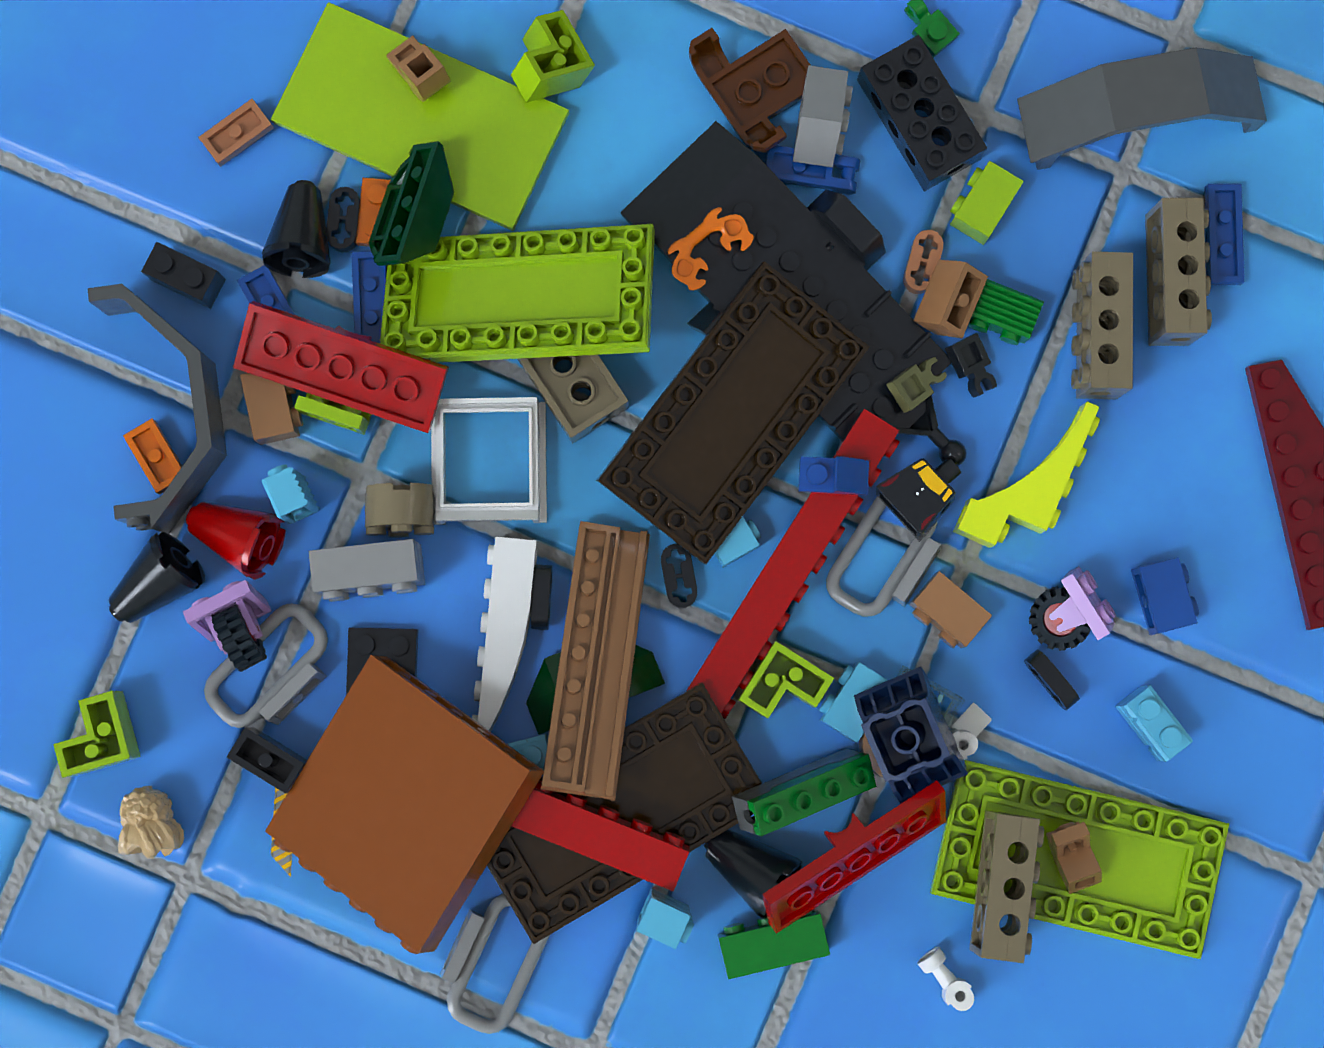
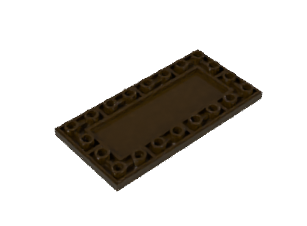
[596,261,870,565]
[487,682,762,944]

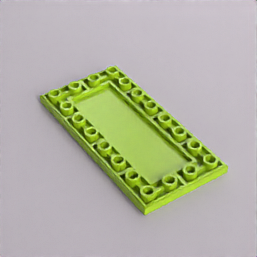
[271,2,569,231]
[380,224,655,363]
[930,760,1229,959]

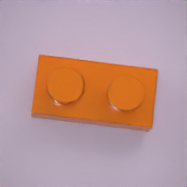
[355,177,391,247]
[123,418,182,495]

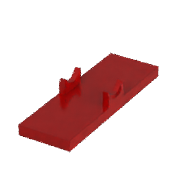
[233,301,449,433]
[762,780,946,934]

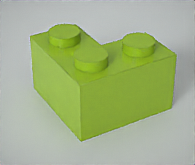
[511,10,595,103]
[737,641,834,718]
[53,691,141,778]

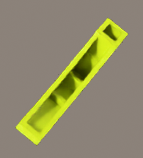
[953,401,1100,548]

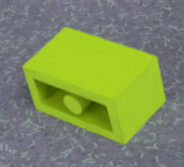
[950,160,1024,245]

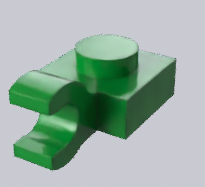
[904,0,960,58]

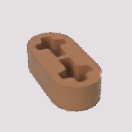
[903,230,944,294]

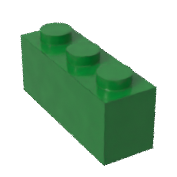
[718,910,830,980]

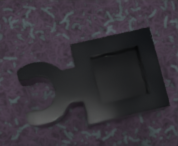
[945,333,997,398]

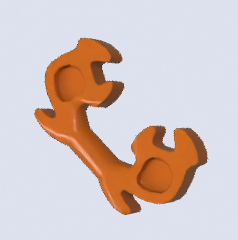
[667,207,754,291]

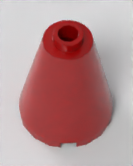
[186,502,286,580]

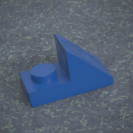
[798,456,869,495]

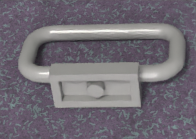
[826,497,941,617]
[204,603,328,728]
[440,894,550,1034]

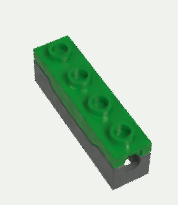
[732,749,877,836]

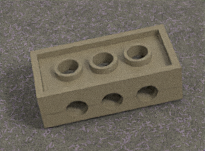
[1145,198,1212,346]
[1071,251,1133,400]
[518,355,629,444]
[969,810,1044,963]

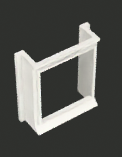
[431,397,547,525]

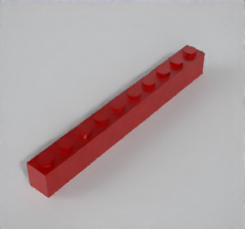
[686,409,900,719]

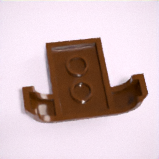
[689,28,811,153]

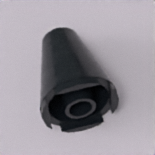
[262,180,331,278]
[109,532,205,623]
[704,830,803,920]

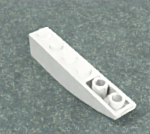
[472,537,538,732]

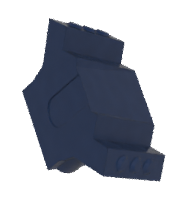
[854,666,968,804]

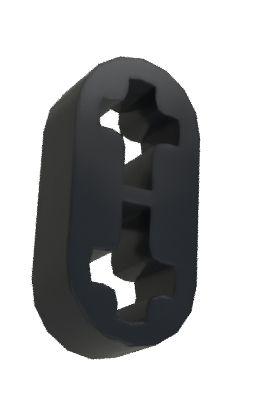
[326,187,360,253]
[661,544,697,608]
[531,564,553,630]
[1024,649,1080,711]

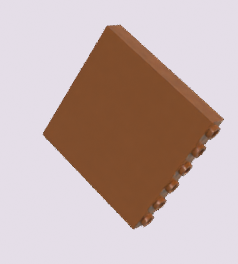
[265,654,544,954]

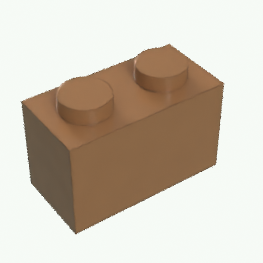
[913,259,988,338]
[240,373,303,445]
[909,571,992,648]

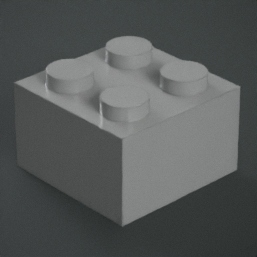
[793,65,853,167]

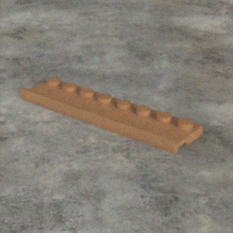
[541,521,650,801]

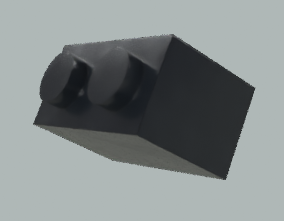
[141,241,226,309]
[227,727,307,794]

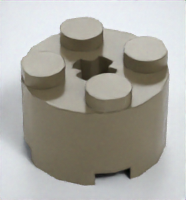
[365,483,434,537]

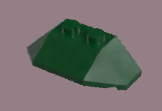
[369,141,454,266]
[526,645,665,735]

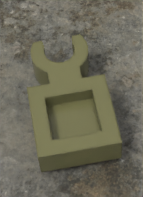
[886,357,947,413]

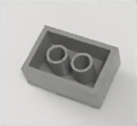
[309,539,425,602]

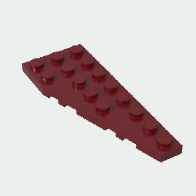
[1245,360,1324,630]

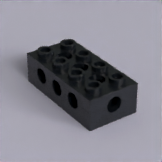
[857,35,987,192]

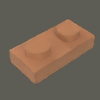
[198,99,274,167]

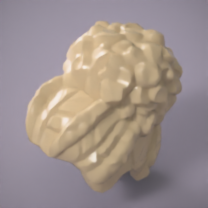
[118,786,184,859]

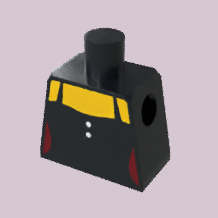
[876,458,961,542]

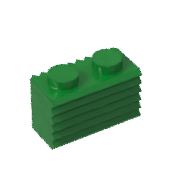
[968,279,1044,345]

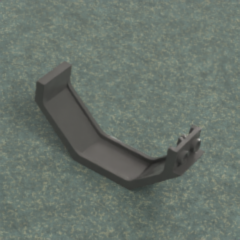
[1017,47,1267,170]
[87,284,227,534]

